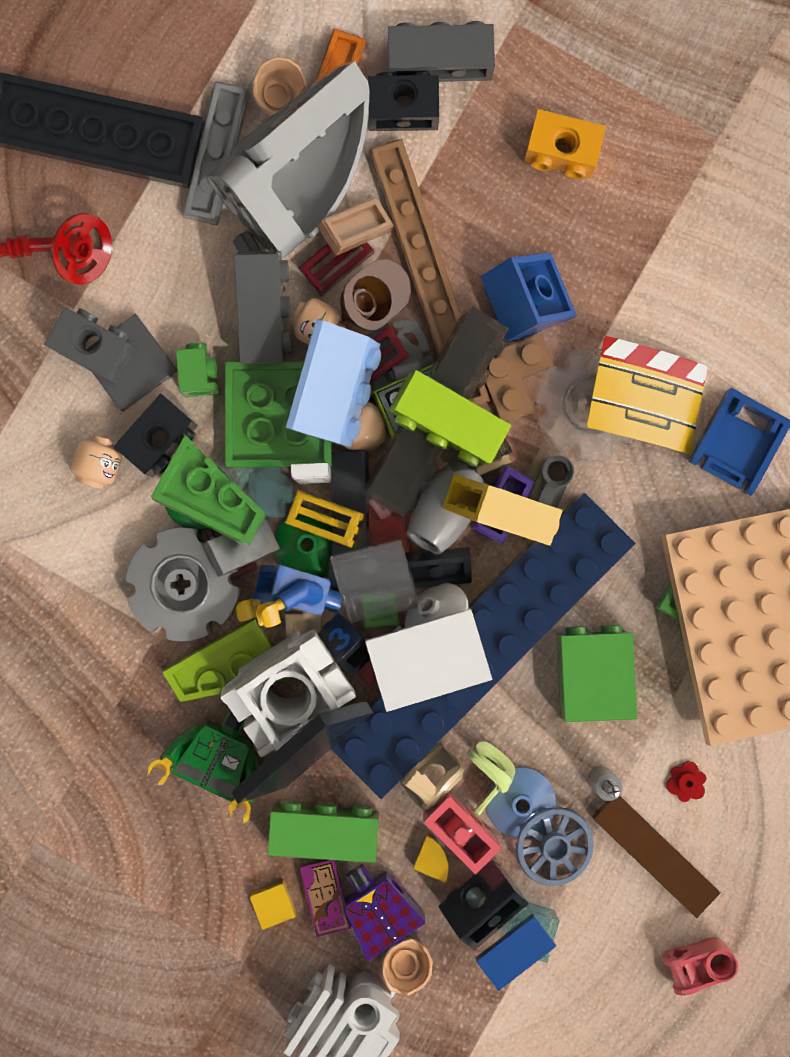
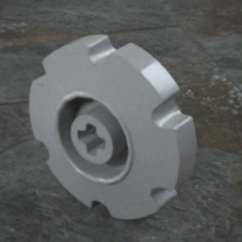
[125,528,241,641]

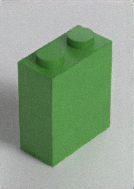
[556,625,637,722]

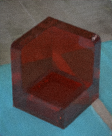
[369,516,409,556]

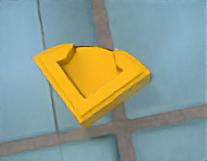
[413,833,448,883]

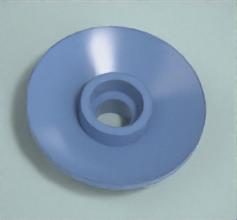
[486,767,556,838]

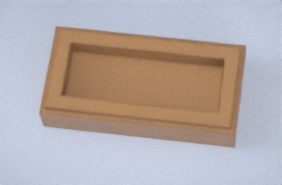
[318,197,394,256]

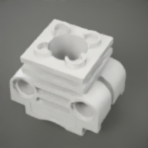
[220,630,356,757]
[283,964,400,1057]

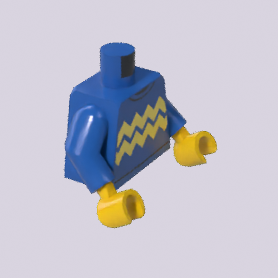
[235,565,343,627]

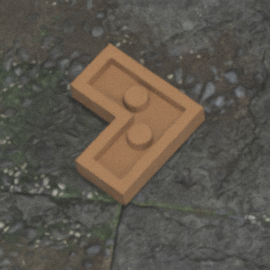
[476,333,554,423]

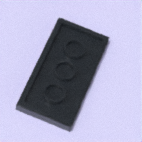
[232,702,373,804]

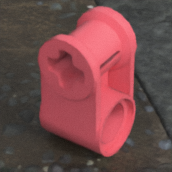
[662,937,738,996]

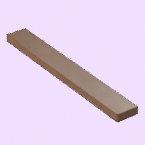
[369,138,490,405]

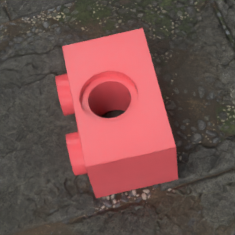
[423,791,501,875]

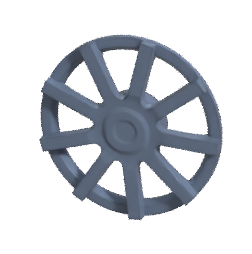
[515,807,594,886]

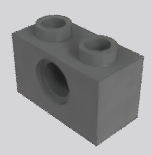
[44,307,136,385]

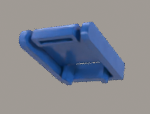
[688,388,790,496]

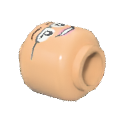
[291,298,346,345]
[70,435,122,489]

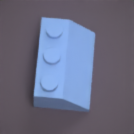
[286,319,381,448]

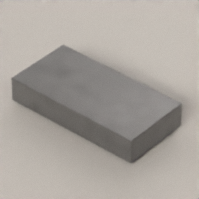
[203,518,280,577]

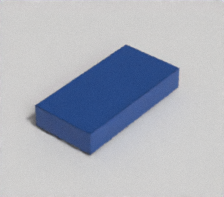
[475,913,556,991]

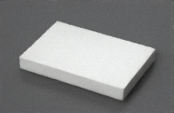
[365,608,492,712]

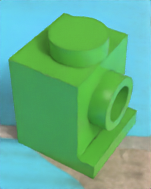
[176,343,220,398]

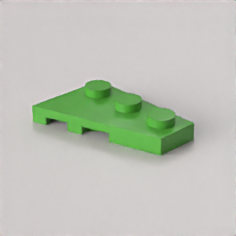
[151,435,266,547]

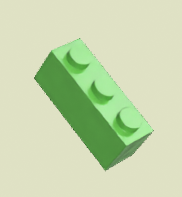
[268,800,379,863]

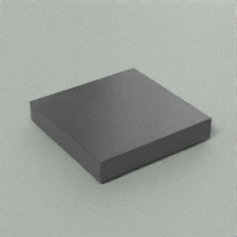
[86,313,178,412]

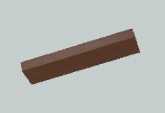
[592,796,721,918]

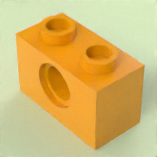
[524,109,606,180]

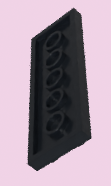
[0,72,204,189]

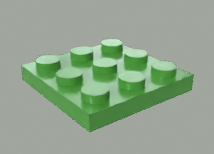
[225,361,332,468]

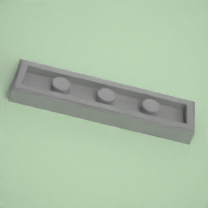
[182,81,250,226]

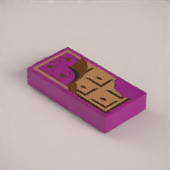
[299,859,352,937]

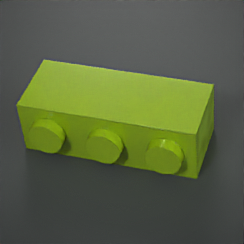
[388,370,512,467]

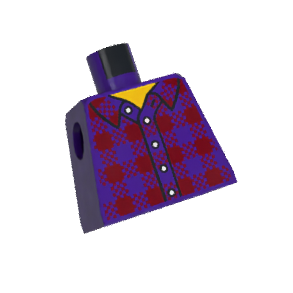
[344,864,426,961]

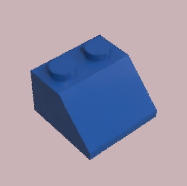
[480,253,577,341]

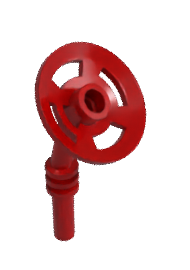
[0,213,112,285]

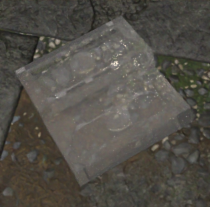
[330,539,419,623]

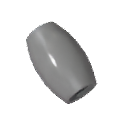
[407,462,483,554]

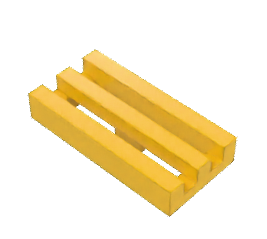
[285,490,364,548]

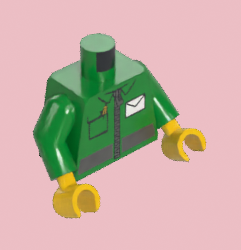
[146,709,259,823]

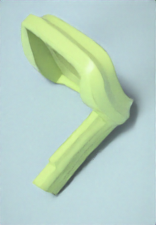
[467,741,516,816]

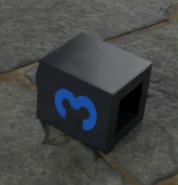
[317,612,370,676]

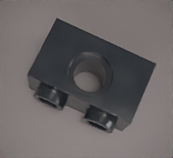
[368,71,439,131]
[113,393,198,478]
[438,860,529,951]

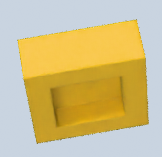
[250,880,297,930]

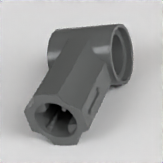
[528,455,574,508]

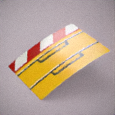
[587,336,707,454]

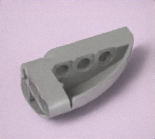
[206,61,370,259]

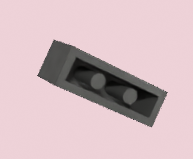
[388,21,495,82]
[234,251,292,364]

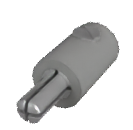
[588,766,622,801]

